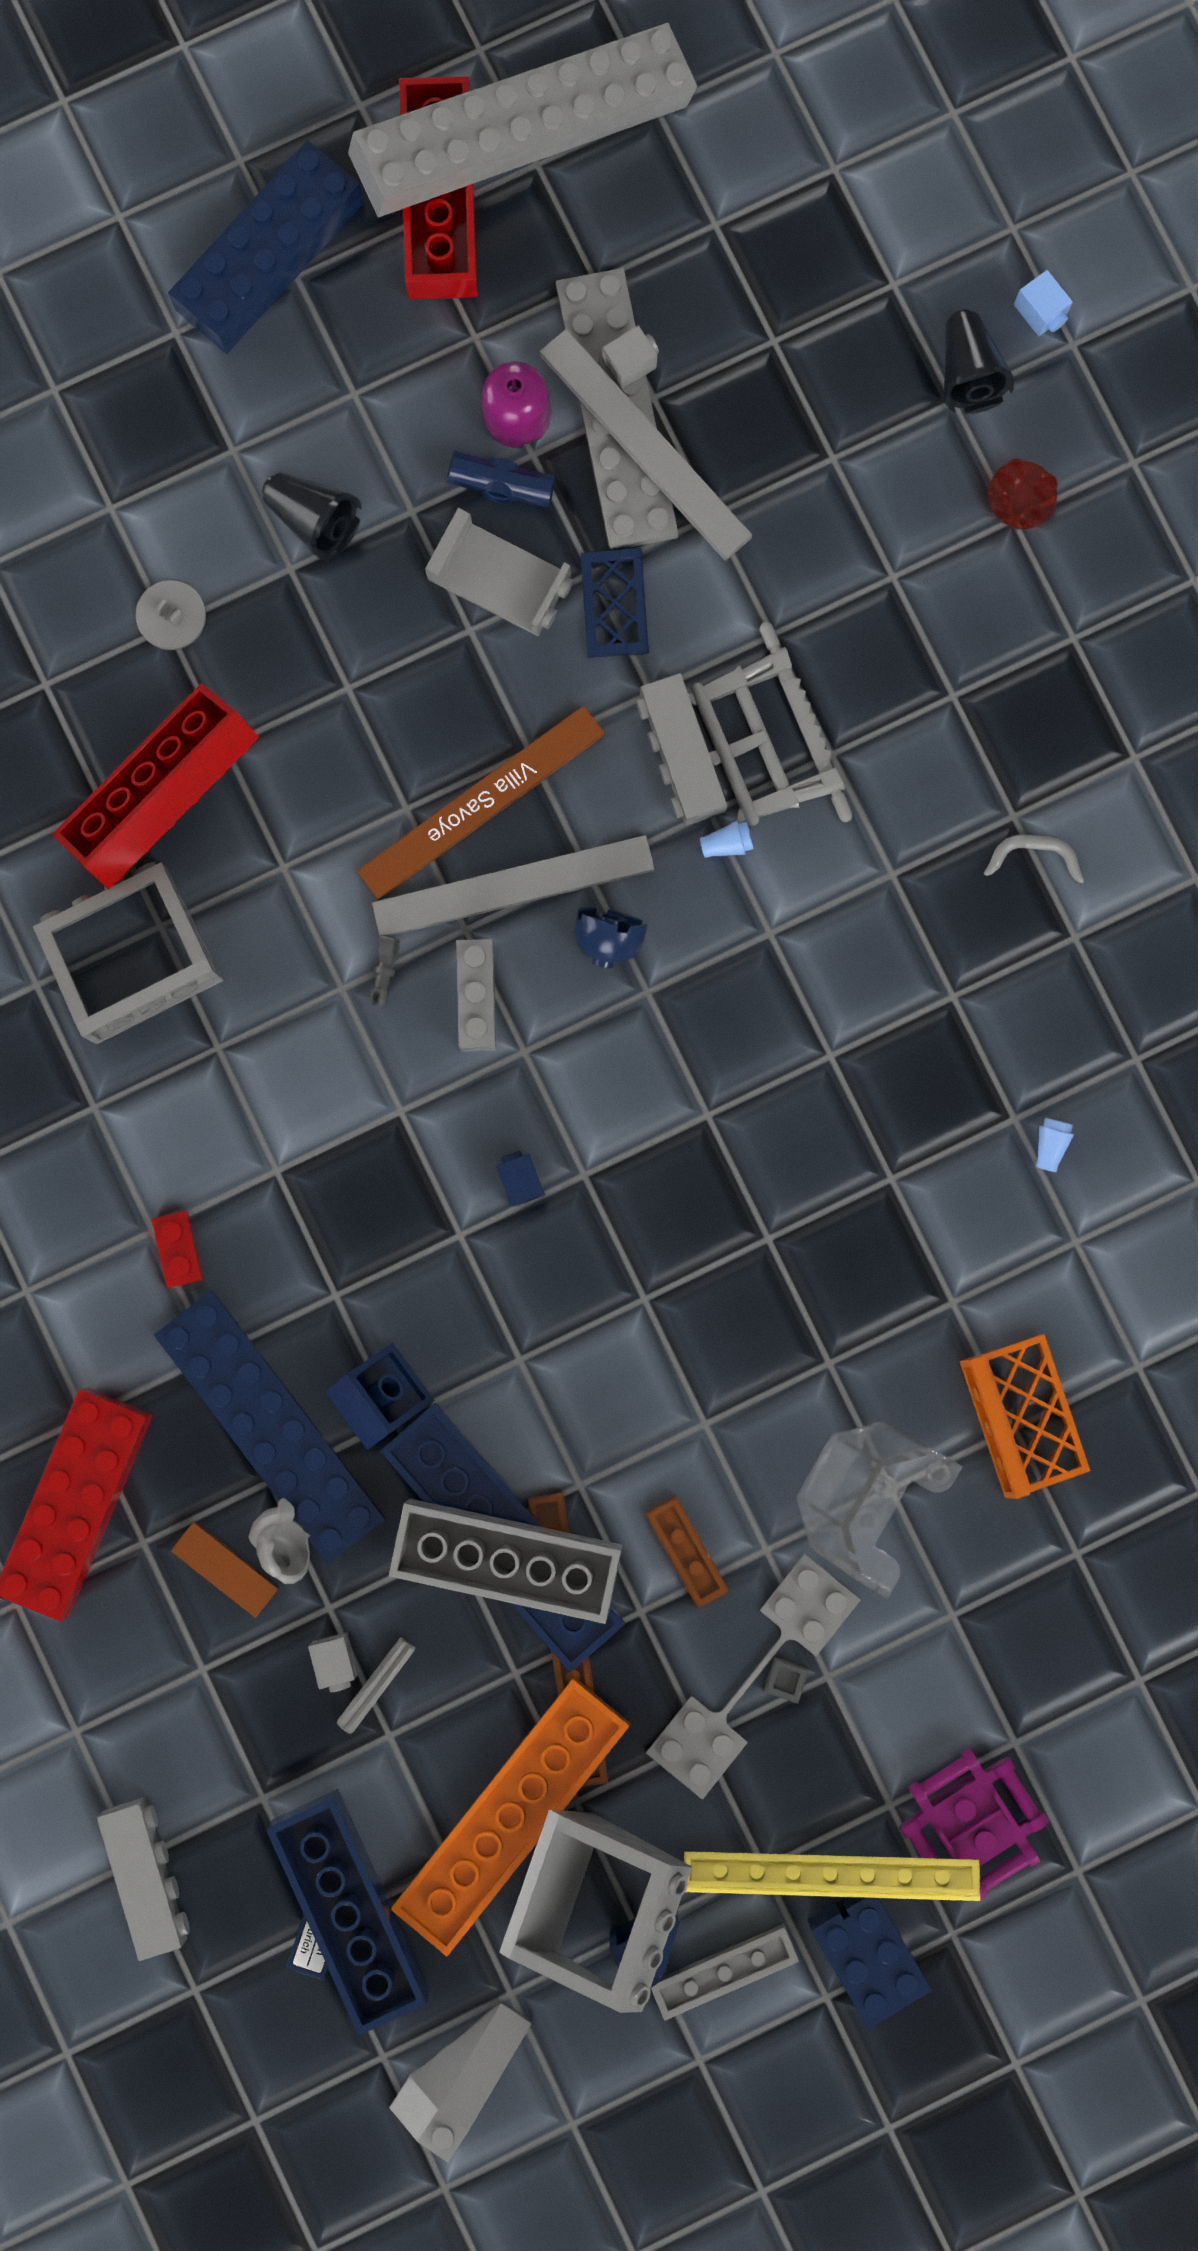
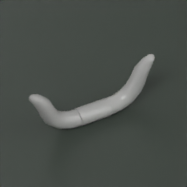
[984,834,1084,883]

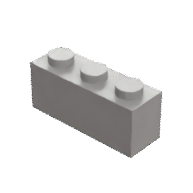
[456,939,497,1052]

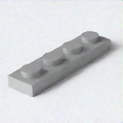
[651,1923,799,2021]

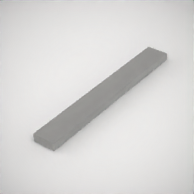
[540,329,752,561]
[372,835,655,938]

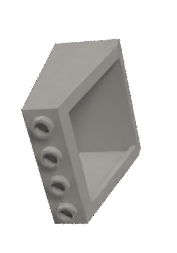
[33,862,224,1044]
[499,1809,692,2013]

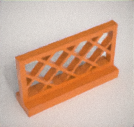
[959,1334,1090,1499]

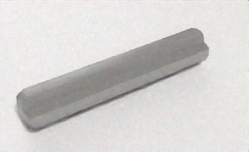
[337,1637,415,1734]

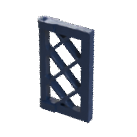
[581,548,649,658]

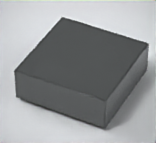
[763,1656,809,1704]

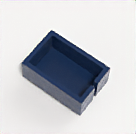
[807,1897,932,2029]

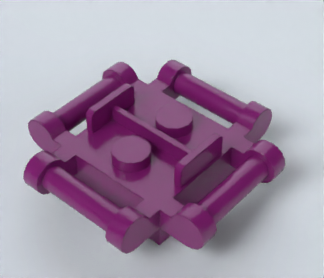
[899,1748,1049,1901]

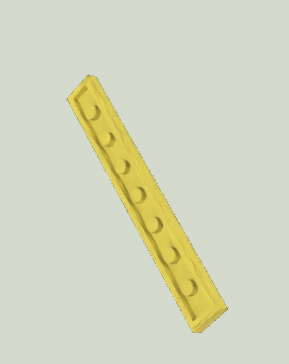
[684,1851,980,1901]

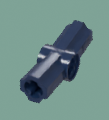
[446,451,555,508]

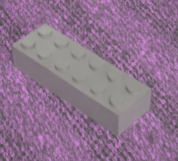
[389,1499,623,1624]

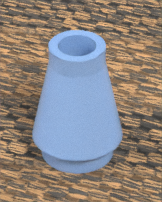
[700,820,754,858]
[1036,1118,1074,1172]

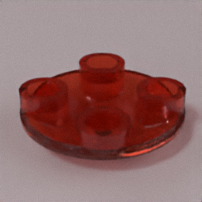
[988,459,1058,529]

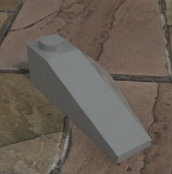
[389,2001,532,2162]

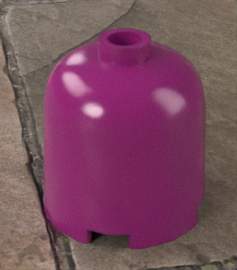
[482,361,551,448]

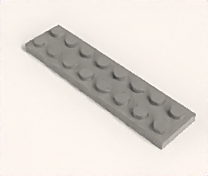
[556,268,678,551]

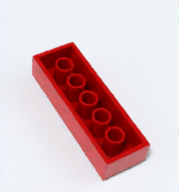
[399,76,478,300]
[51,683,259,890]
[0,1388,154,1622]

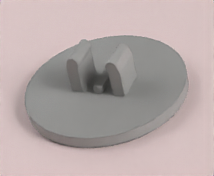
[135,580,206,650]

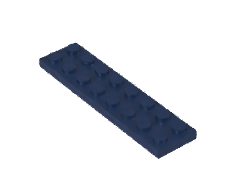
[154,1291,386,1564]
[380,1403,626,1672]

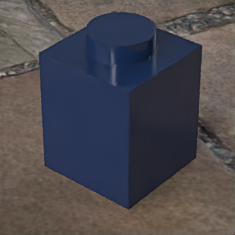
[496,1150,545,1208]

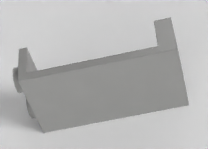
[425,508,574,636]

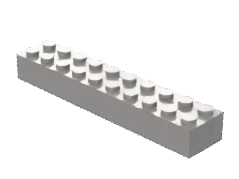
[348,23,697,217]

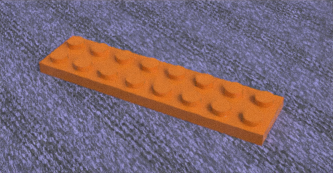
[390,1677,631,1957]

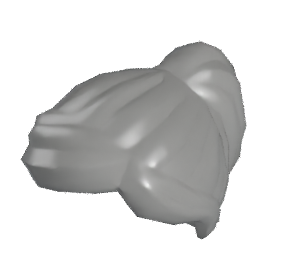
[248,1498,310,1584]

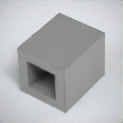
[602,325,659,390]
[308,1632,358,1692]

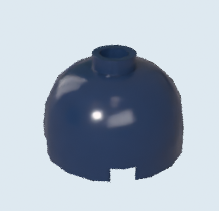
[575,907,648,968]

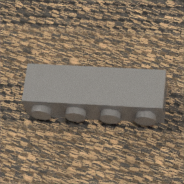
[636,673,727,826]
[97,1797,190,1961]

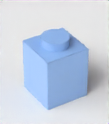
[1013,270,1073,337]

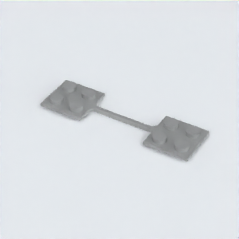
[646,1554,861,1800]

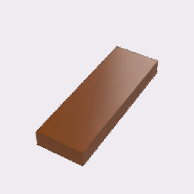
[644,1495,729,1609]
[171,1521,279,1618]

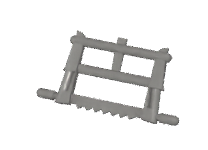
[688,622,853,826]

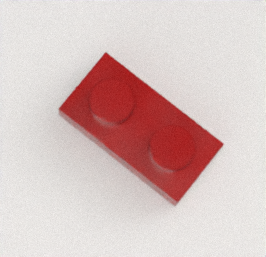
[151,1210,204,1289]

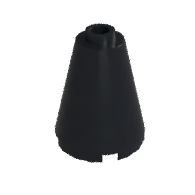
[944,309,1014,414]
[262,472,362,560]

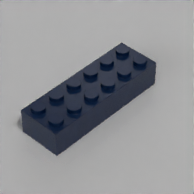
[168,139,364,354]
[266,1789,429,2036]

